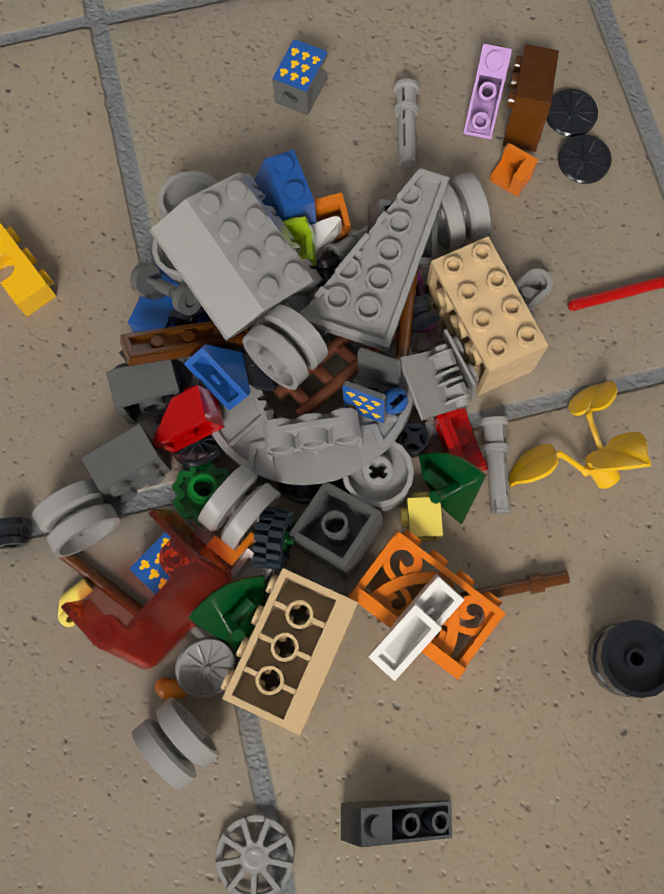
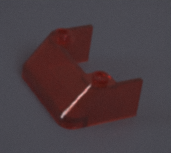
[61,509,233,669]

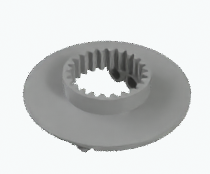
[200,287,414,485]

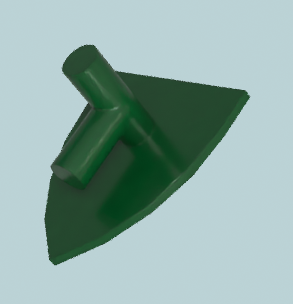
[418,452,487,524]
[187,575,266,651]

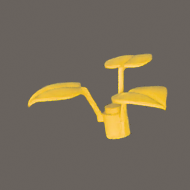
[509,380,651,489]

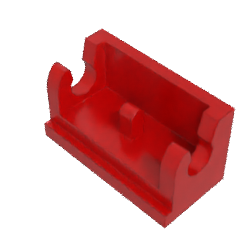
[433,408,488,472]

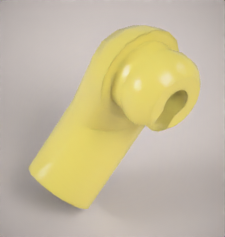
[58,578,94,627]

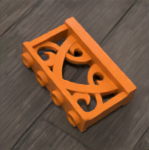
[348,529,507,680]

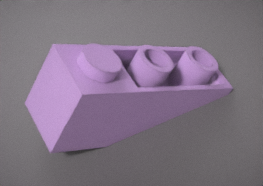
[463,43,512,140]

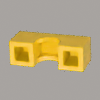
[0,223,57,317]

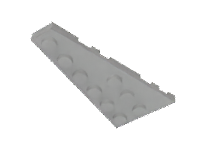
[299,168,450,352]

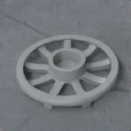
[215,815,294,894]

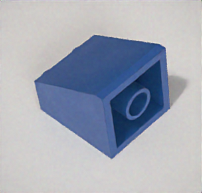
[254,149,316,225]

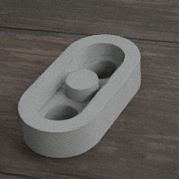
[515,268,553,313]

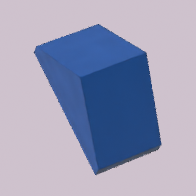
[184,344,251,410]

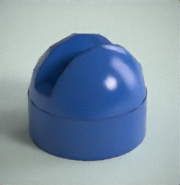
[382,387,408,415]

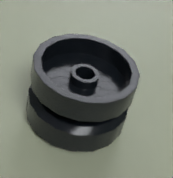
[588,620,664,698]

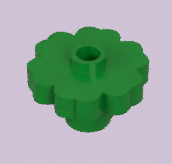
[172,462,230,527]

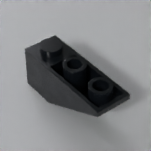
[341,801,452,847]

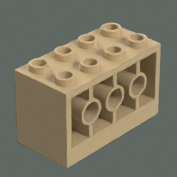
[425,236,549,396]
[221,568,358,736]

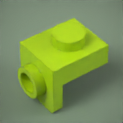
[283,217,317,266]

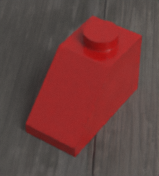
[153,385,225,453]

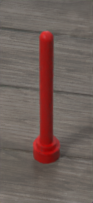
[567,276,664,311]

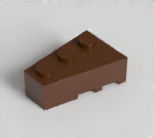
[502,44,559,152]

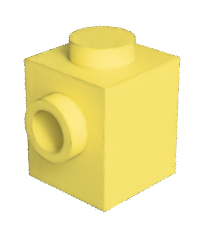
[400,492,443,541]

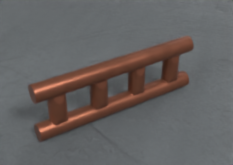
[273,334,398,417]

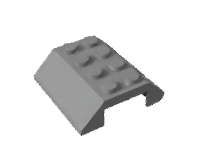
[150,172,323,341]

